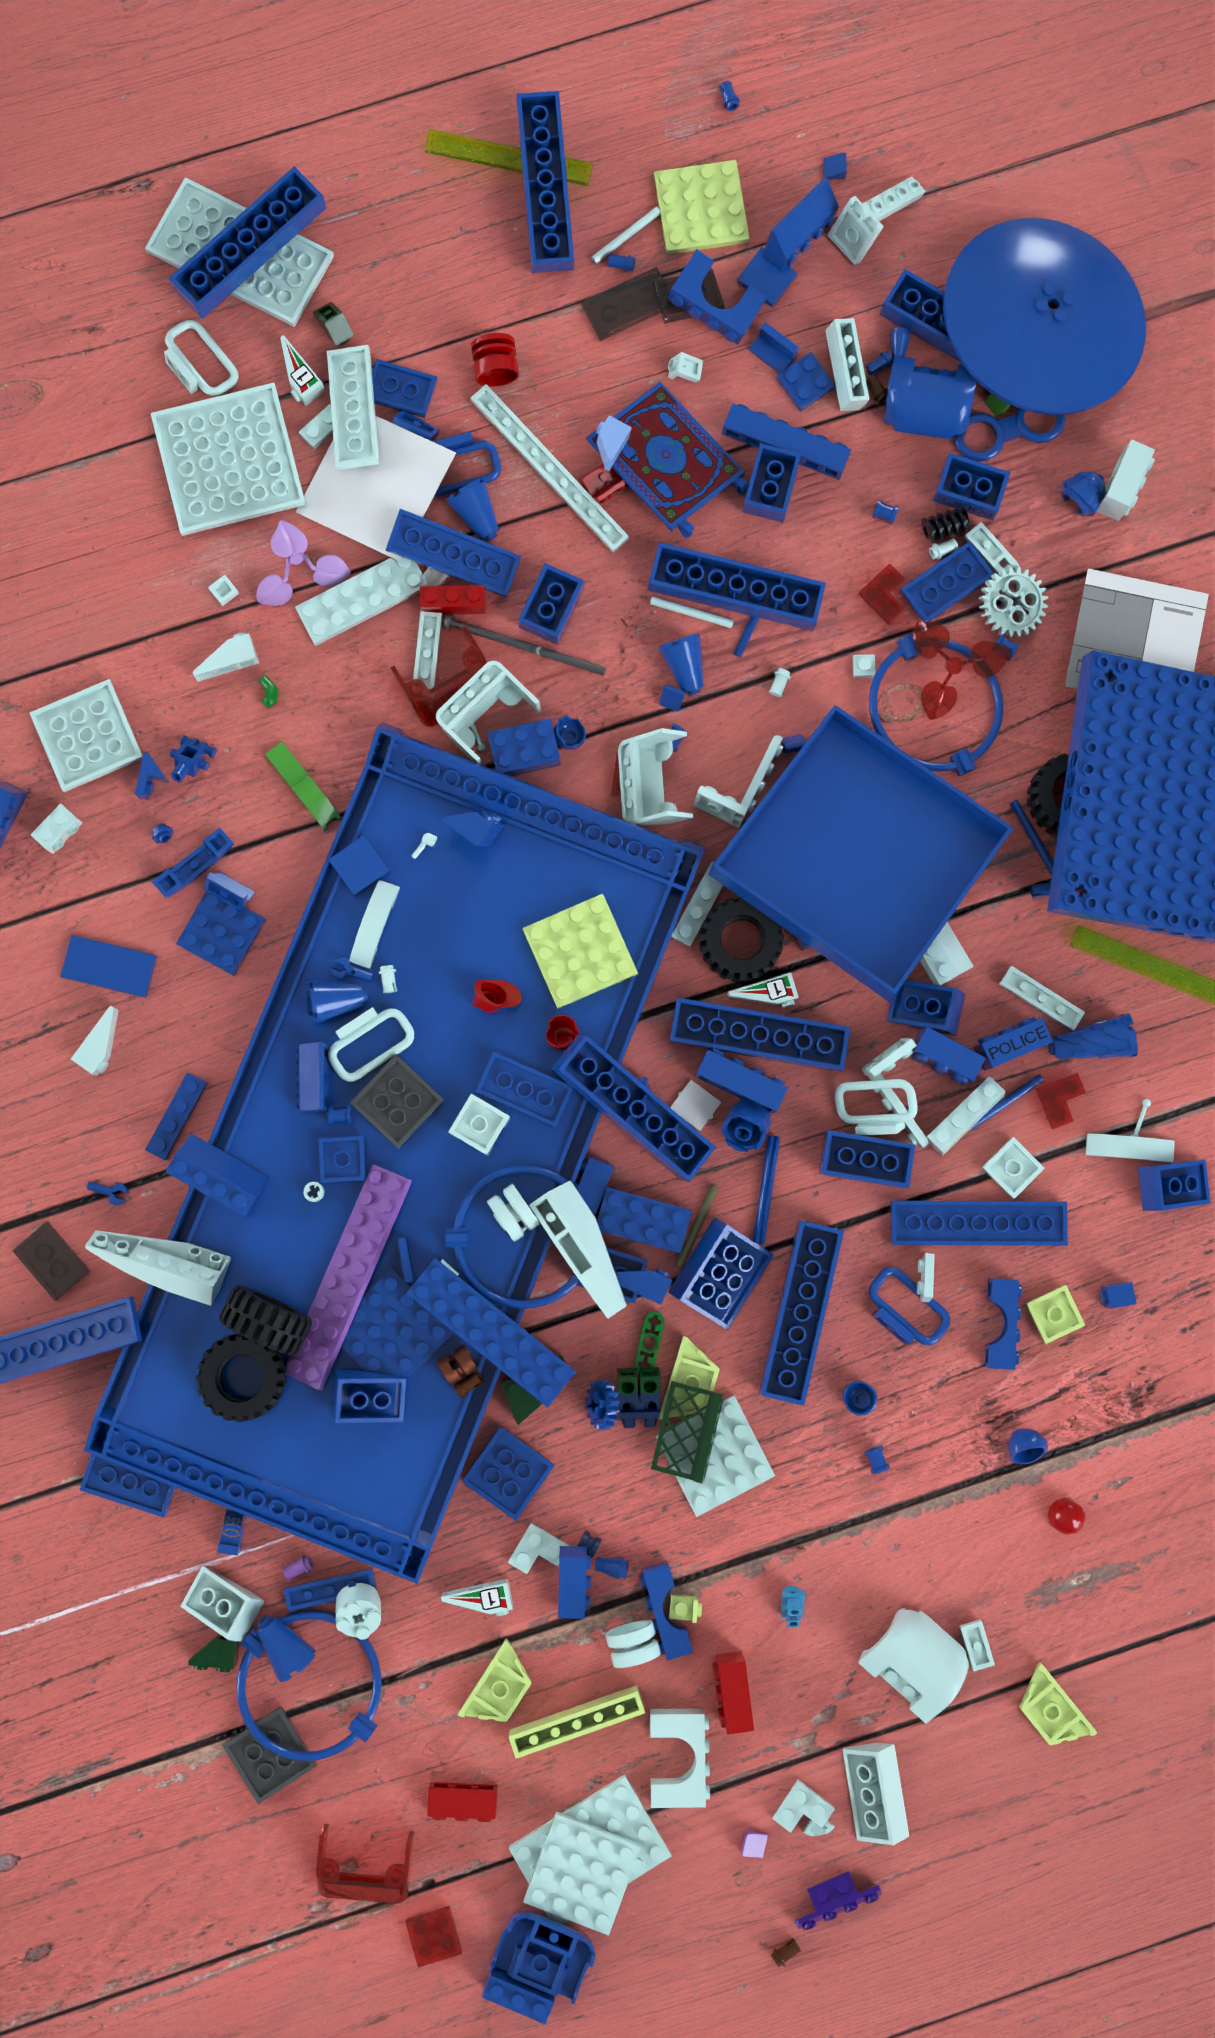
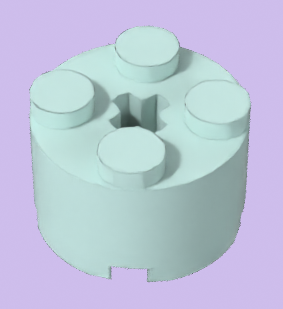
[336,1583,381,1640]

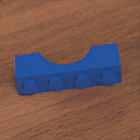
[984,1278,1022,1370]
[639,1561,693,1661]

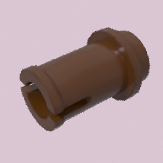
[866,374,888,403]
[454,1371,484,1397]
[771,1938,801,1967]

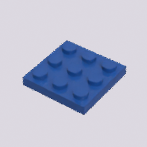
[176,892,266,976]
[462,1426,555,1521]

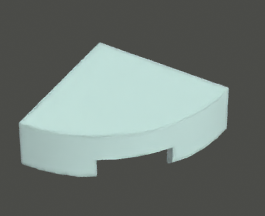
[803,1819,834,1836]

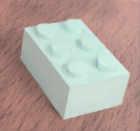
[1096,439,1155,521]

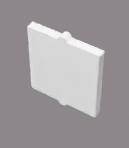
[670,1080,721,1131]

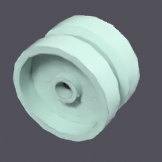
[487,1183,540,1242]
[605,1620,661,1668]

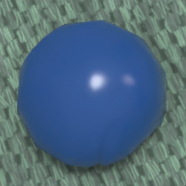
[554,715,586,750]
[843,1381,878,1416]

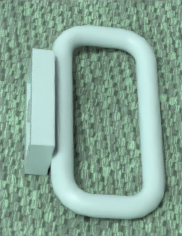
[164,320,239,396]
[328,1007,414,1082]
[835,1079,918,1135]

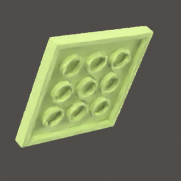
[654,160,750,255]
[522,894,638,1009]

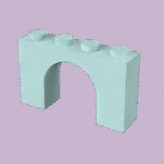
[650,1708,710,1808]

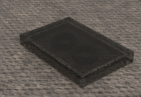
[652,268,725,324]
[13,1221,90,1301]

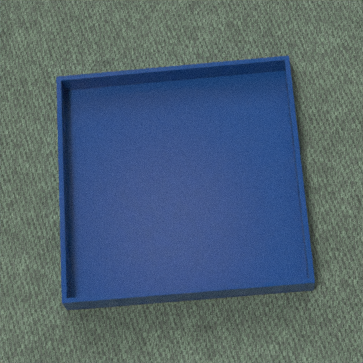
[709,705,1014,1002]

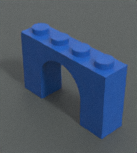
[667,249,768,345]

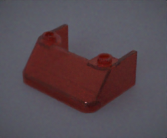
[391,625,487,727]
[316,1824,414,1904]

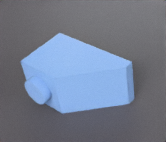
[596,415,632,471]

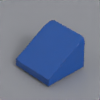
[824,153,847,180]
[659,685,685,711]
[781,734,806,754]

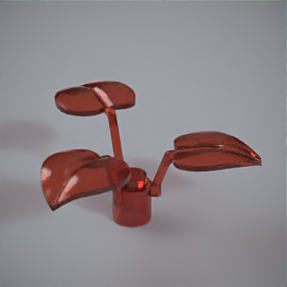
[913,621,1011,720]

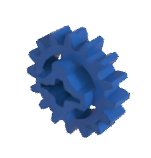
[585,1380,620,1430]

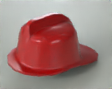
[472,979,522,1013]

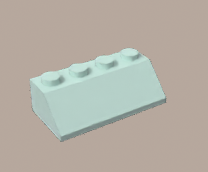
[920,922,974,986]
[842,1742,909,1845]

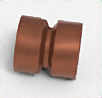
[436,1344,478,1385]

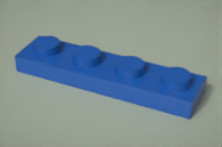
[145,1073,208,1160]
[284,1568,377,1612]

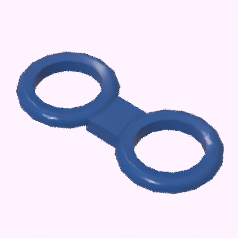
[954,408,1066,462]

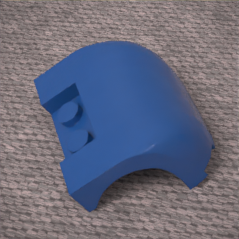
[883,356,977,439]
[490,1911,595,2004]

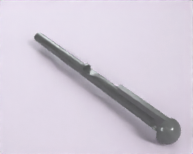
[443,614,606,676]

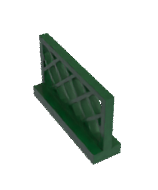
[651,1381,725,1484]

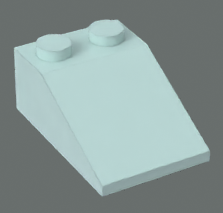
[180,1566,264,1642]

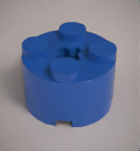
[722,1099,771,1152]

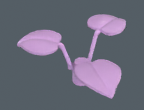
[256,520,351,606]

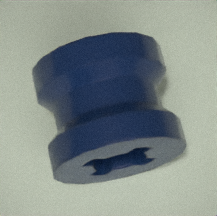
[577,1530,602,1559]

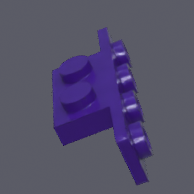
[795,1871,882,1931]

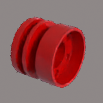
[471,333,519,387]

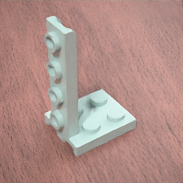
[827,176,926,266]
[693,735,784,828]
[860,1038,928,1148]

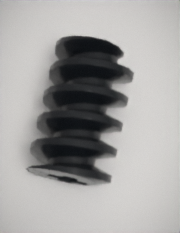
[921,506,969,544]

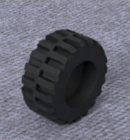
[1027,753,1069,836]
[699,897,784,982]
[219,1285,312,1355]
[196,1334,287,1422]

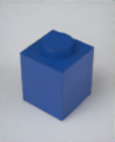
[1099,1281,1137,1309]

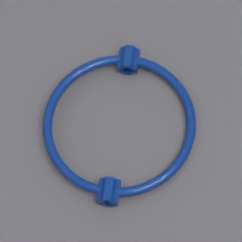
[869,633,1003,776]
[445,1165,603,1309]
[236,1610,382,1761]

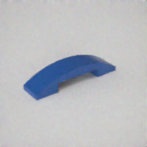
[152,827,234,899]

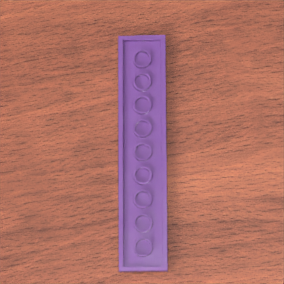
[285,1164,412,1391]

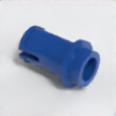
[719,81,740,111]
[608,253,635,273]
[865,351,893,376]
[1030,880,1051,898]

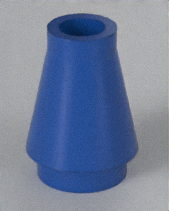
[889,328,910,361]
[595,1557,629,1580]

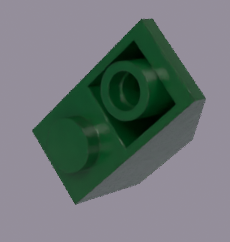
[188,1635,239,1672]

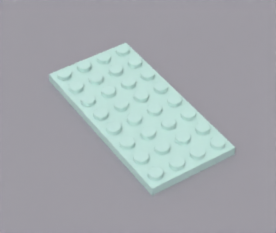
[145,177,334,327]

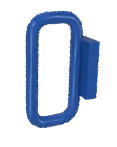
[434,432,501,497]
[869,1267,950,1346]

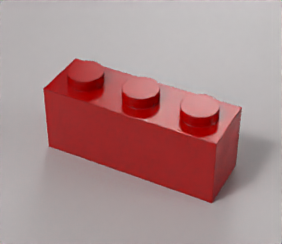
[420,585,486,615]
[427,1782,498,1822]

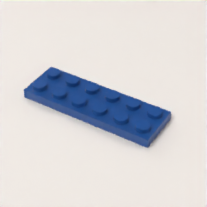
[385,509,521,597]

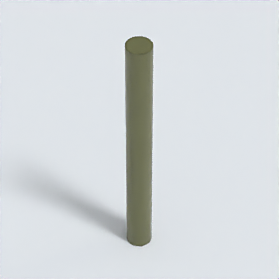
[675,1185,719,1268]

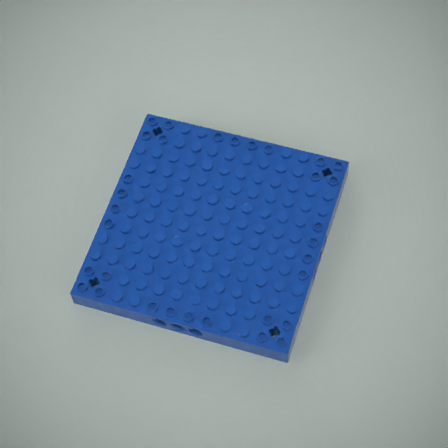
[1047,650,1215,944]

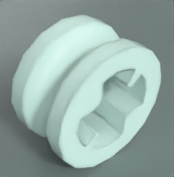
[303,1182,325,1202]

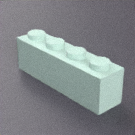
[825,318,869,411]
[927,1076,1005,1156]

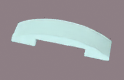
[349,880,400,969]
[1085,1133,1175,1163]

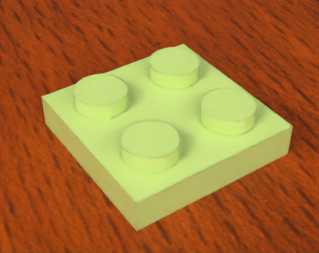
[1025,1285,1086,1344]

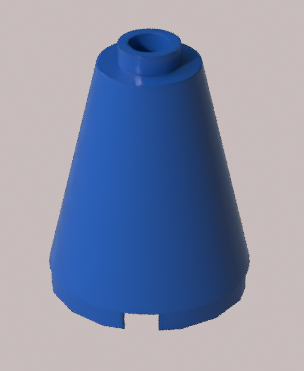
[446,478,499,542]
[658,634,704,696]
[305,979,368,1024]
[256,1616,316,1682]

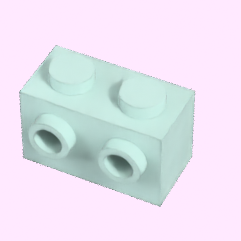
[31,803,83,854]

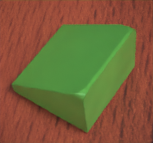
[985,393,1011,417]

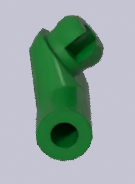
[259,675,279,708]

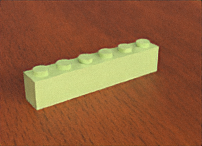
[509,1685,645,1759]

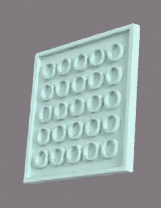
[151,383,306,536]

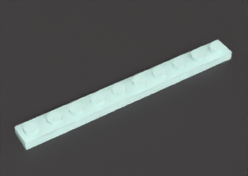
[471,384,629,553]

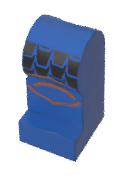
[217,1509,246,1556]

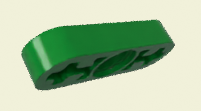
[634,1311,664,1374]

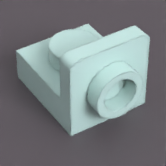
[668,352,703,383]

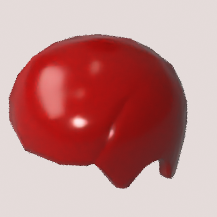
[545,1015,579,1050]
[1048,1498,1085,1535]

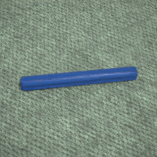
[753,1135,780,1244]

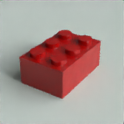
[712,1651,754,1735]

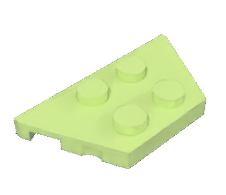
[658,1336,720,1420]
[458,1639,532,1722]
[1019,1662,1097,1745]

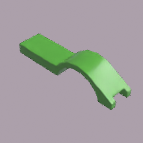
[265,742,341,831]

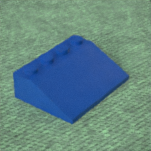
[668,1218,774,1330]

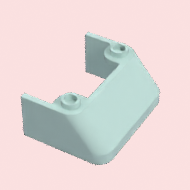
[436,661,541,765]
[618,728,693,826]

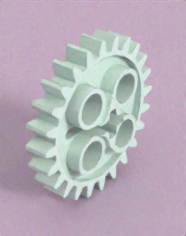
[979,567,1048,638]

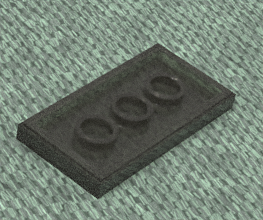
[581,267,675,341]

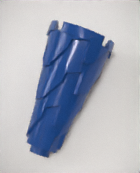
[1048,1013,1138,1059]

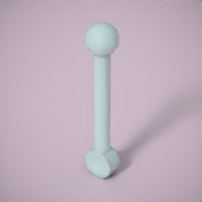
[471,723,486,751]
[1130,1099,1151,1137]

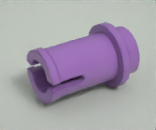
[283,1556,313,1580]

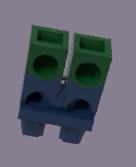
[617,1367,660,1428]

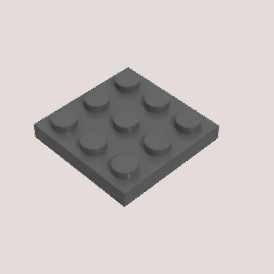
[350,1055,445,1149]
[222,1706,317,1804]

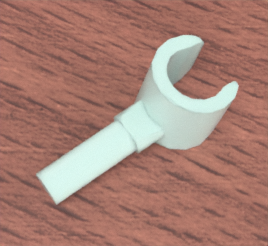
[411,833,437,859]

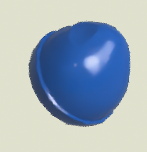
[1008,1429,1048,1464]

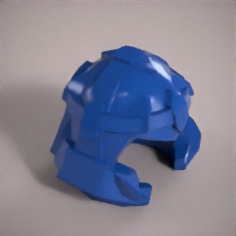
[1061,471,1106,517]

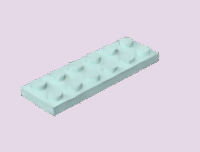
[327,345,379,470]
[295,557,428,646]

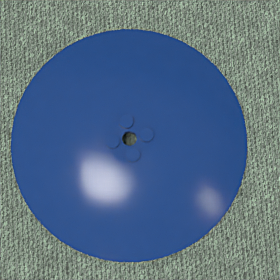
[943,218,1146,415]

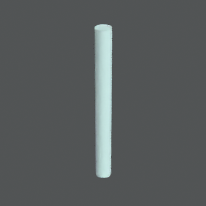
[591,207,660,264]
[650,596,734,628]

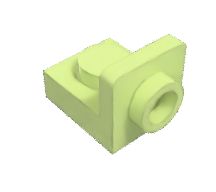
[669,1595,702,1623]

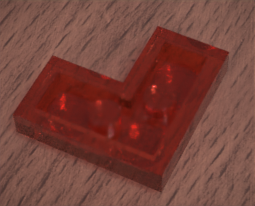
[859,564,905,624]
[1036,1073,1086,1129]

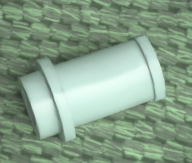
[929,538,958,560]
[769,668,791,697]
[379,965,397,993]

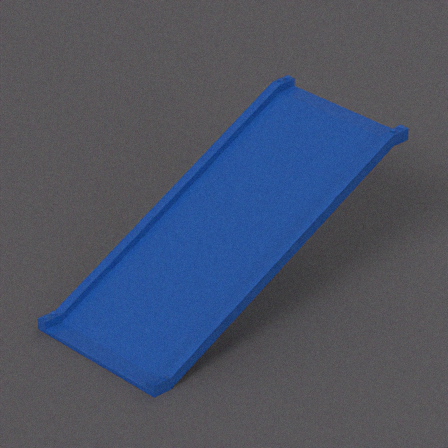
[84,722,706,1584]

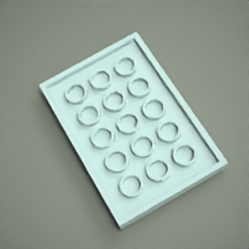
[509,1774,672,1924]

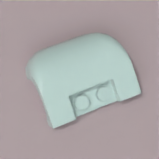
[858,1607,969,1724]

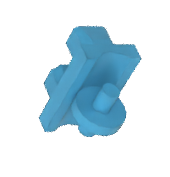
[780,1586,805,1627]

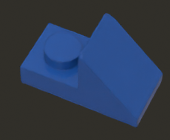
[135,752,169,800]

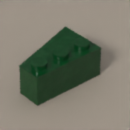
[501,1355,566,1425]

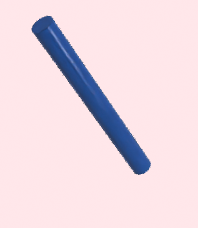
[733,616,759,658]
[1010,800,1054,876]
[971,1074,1044,1130]

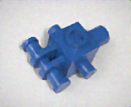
[170,735,217,782]

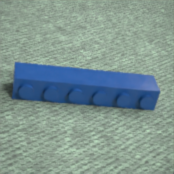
[722,403,851,480]

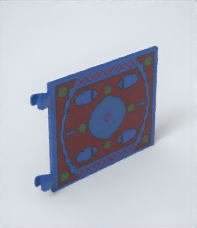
[586,382,749,538]

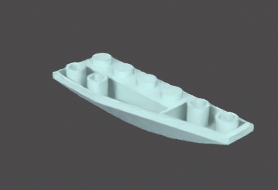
[529,1181,627,1319]
[85,1230,231,1306]

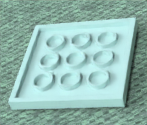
[30,679,143,792]
[656,1395,775,1517]
[523,1811,641,1936]

